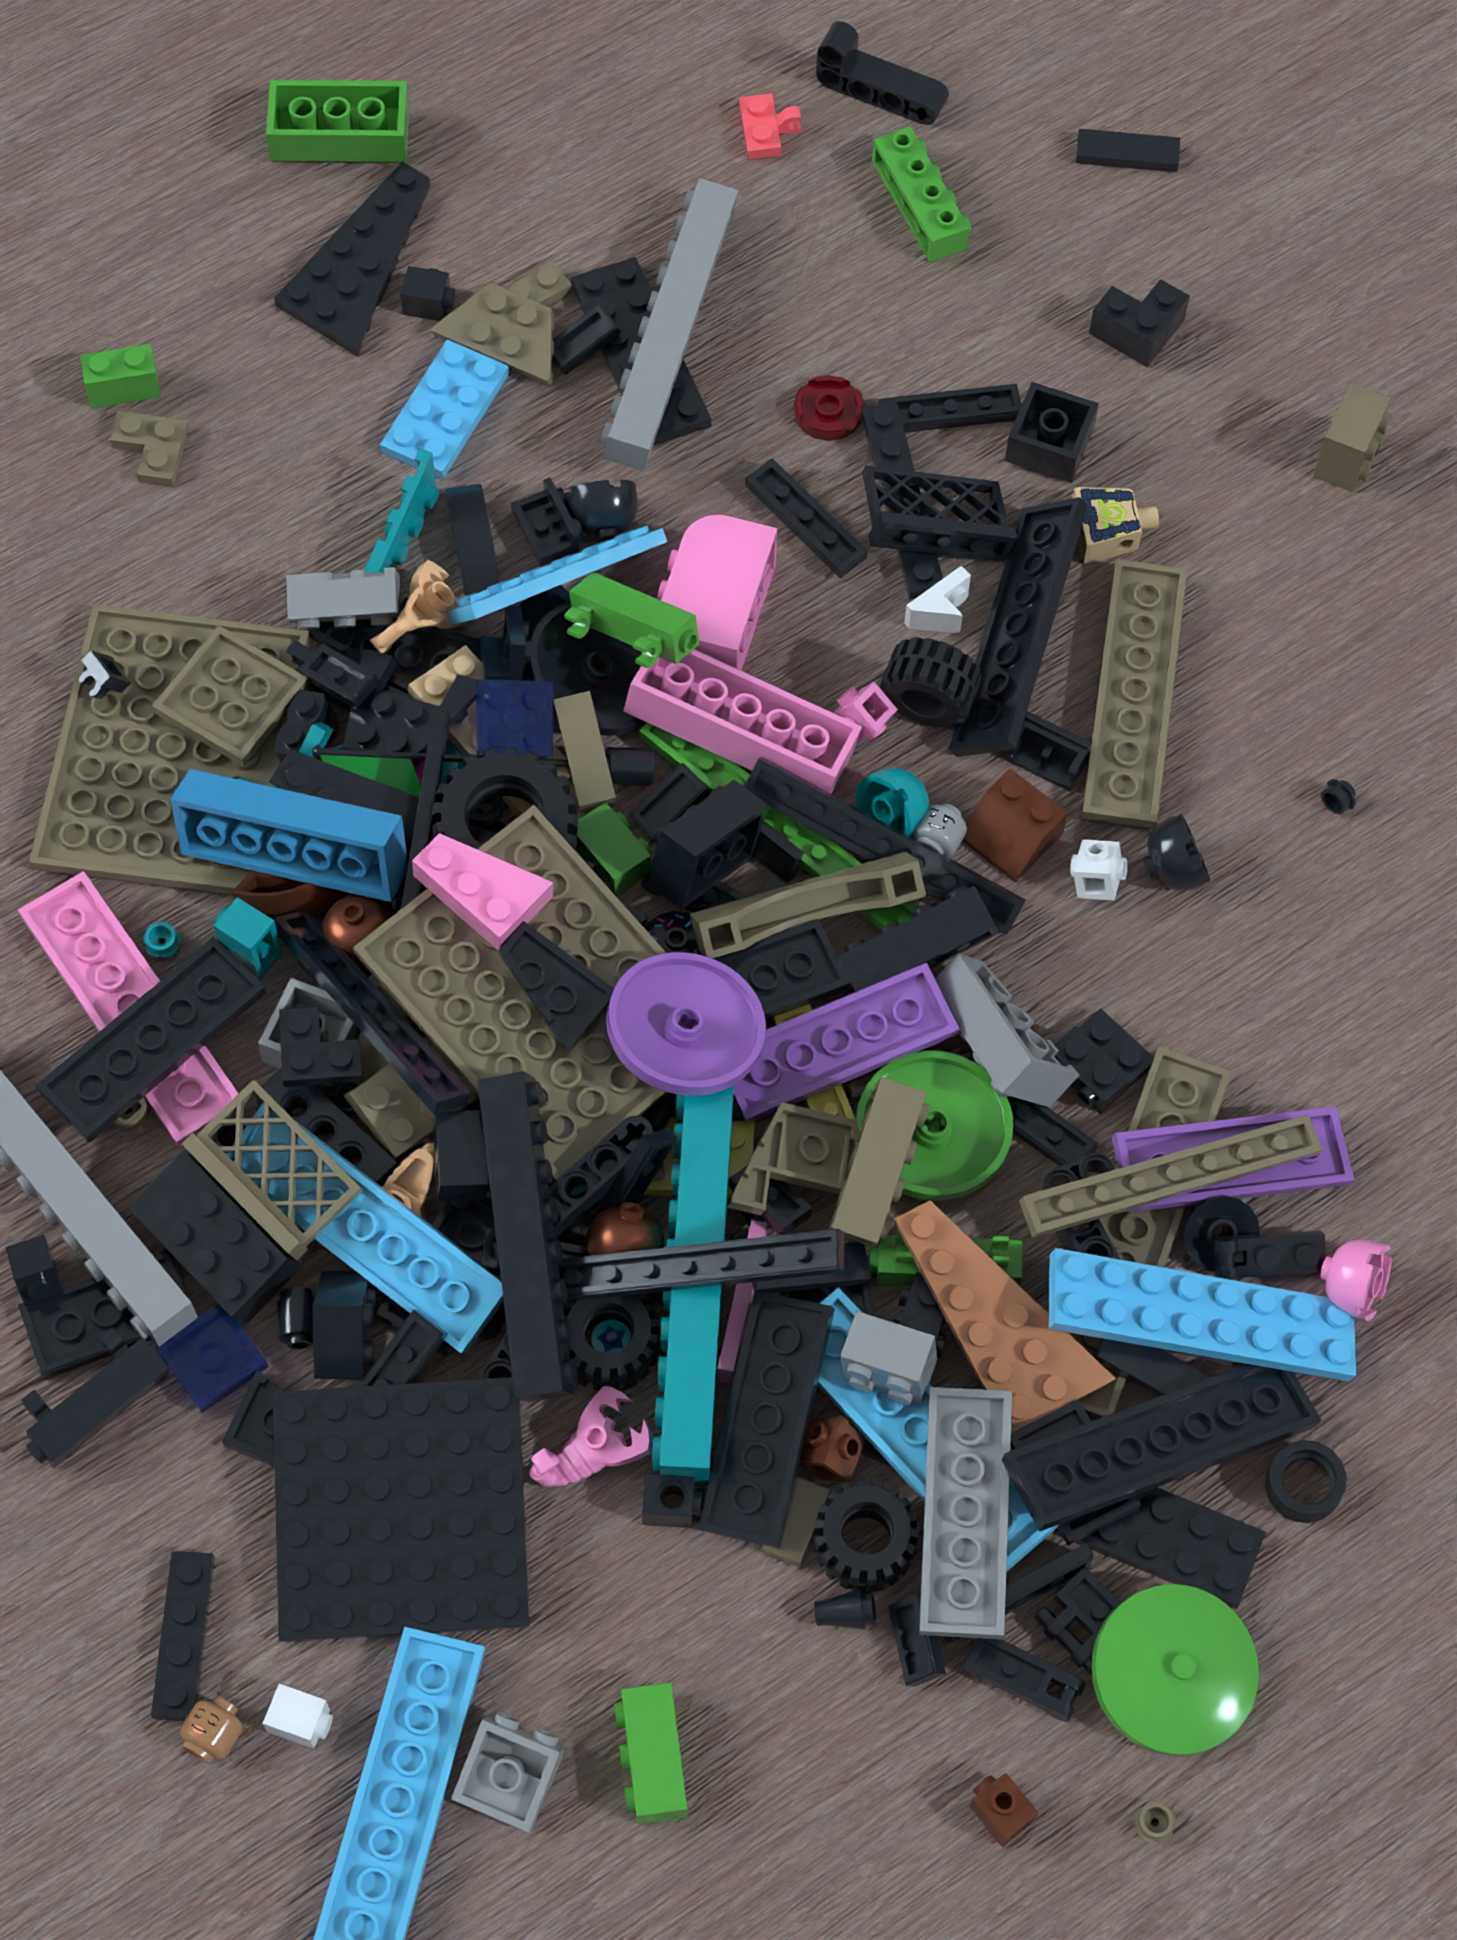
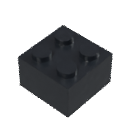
[1005,382,1099,483]

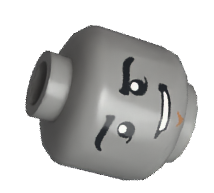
[912,804,967,858]

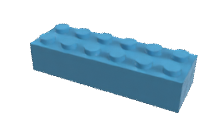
[170,769,408,902]

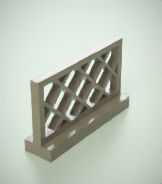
[181,1079,363,1260]

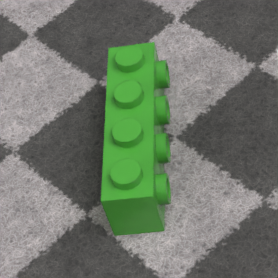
[872,126,972,263]

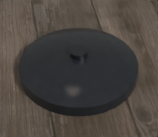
[526,601,648,736]

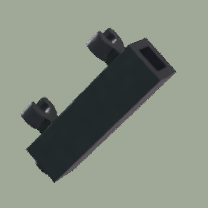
[21,1327,169,1468]

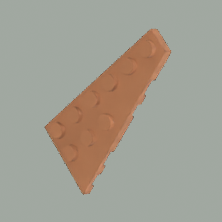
[893,1200,1116,1433]

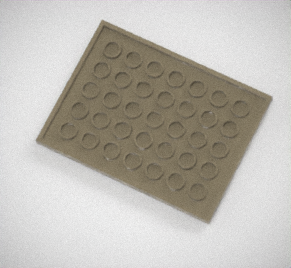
[29,604,310,895]
[353,805,669,1182]

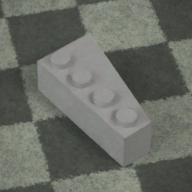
[935,953,1080,1107]

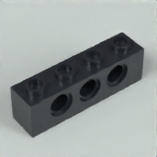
[255,1068,398,1187]

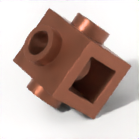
[799,1415,867,1482]

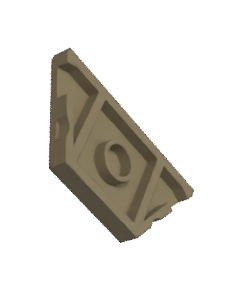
[431,282,554,386]

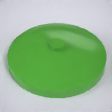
[856,1051,1013,1201]
[1091,1584,1259,1756]

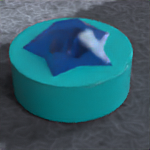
[592,1320,632,1353]

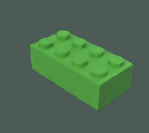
[266,80,410,162]

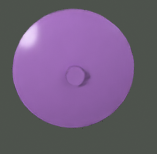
[606,952,766,1096]

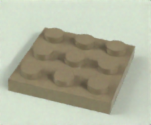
[152,625,310,767]

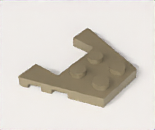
[727,1102,860,1215]

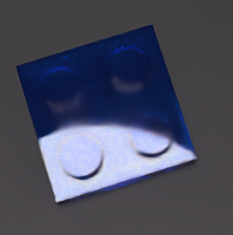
[476,679,553,758]
[155,1303,269,1413]

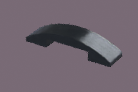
[446,484,502,609]

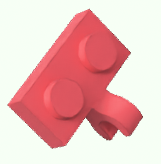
[739,93,801,160]

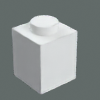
[263,1684,333,1749]

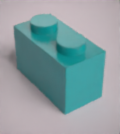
[214,897,282,981]

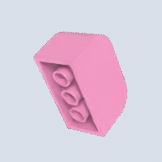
[657,515,777,671]

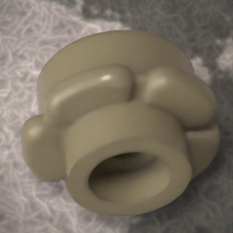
[1134,1801,1176,1844]

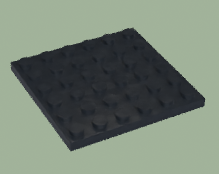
[273,1377,530,1642]

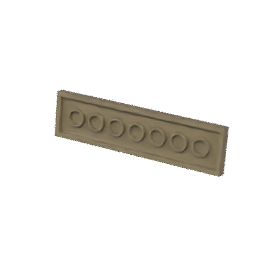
[1081,559,1188,829]

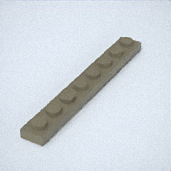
[1019,1114,1323,1238]

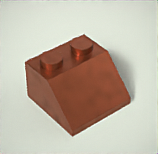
[962,768,1068,883]

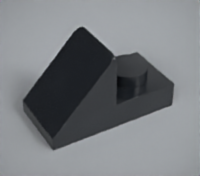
[728,1166,812,1235]

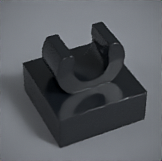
[79,650,131,699]

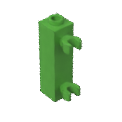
[564,572,699,668]
[869,1232,1022,1287]

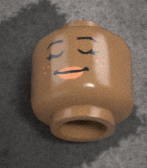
[179,1697,243,1764]

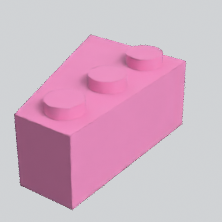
[412,833,553,951]

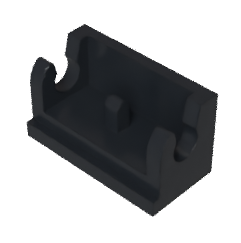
[1004,711,1092,792]

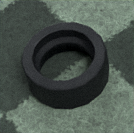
[1265,1440,1347,1523]

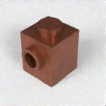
[970,1772,1039,1848]

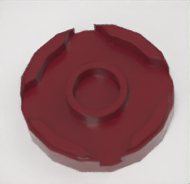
[794,375,864,441]

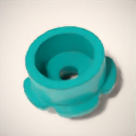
[143,922,181,958]

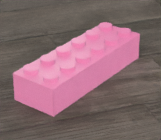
[624,649,862,794]

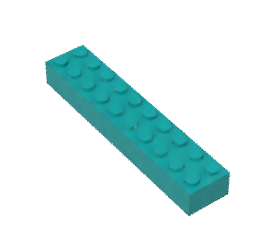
[652,1085,734,1486]

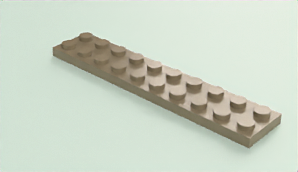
[1068,1046,1232,1419]

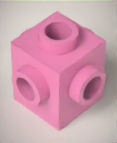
[833,682,898,742]

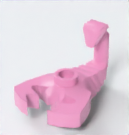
[529,1386,653,1487]

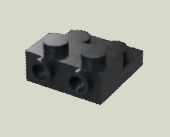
[1054,1008,1154,1114]

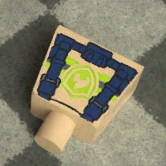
[1072,487,1159,565]

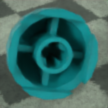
[855,767,930,837]

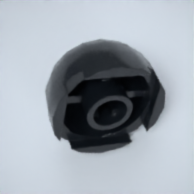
[565,480,638,541]
[1143,814,1211,891]

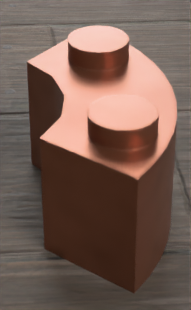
[232,870,345,920]

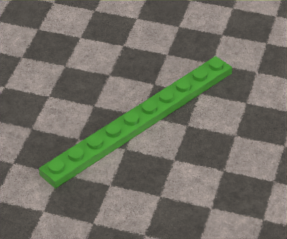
[639,723,919,930]

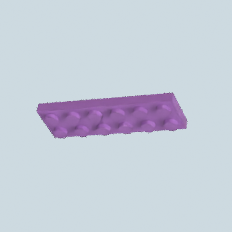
[734,963,960,1124]
[1112,1106,1354,1213]

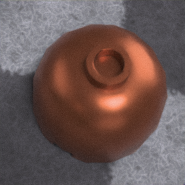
[322,894,393,972]
[583,1202,665,1256]

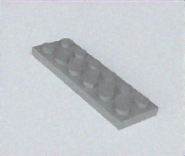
[919,1387,1012,1639]

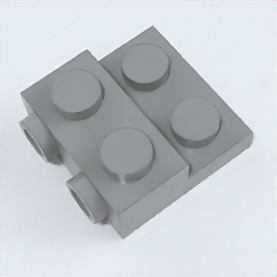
[451,1712,566,1833]

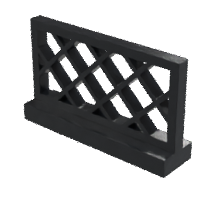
[862,465,1017,562]

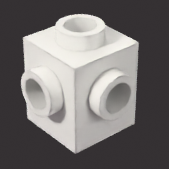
[1071,839,1127,901]

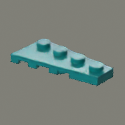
[364,448,439,573]

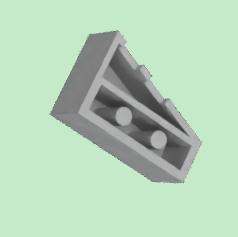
[286,567,401,629]

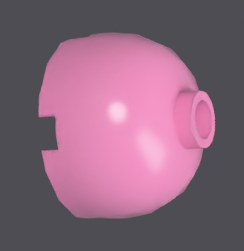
[1321,1239,1392,1321]

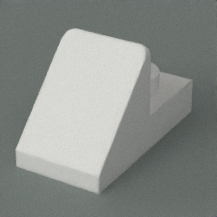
[904,566,971,633]

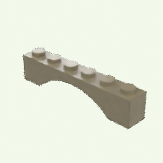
[690,852,926,958]

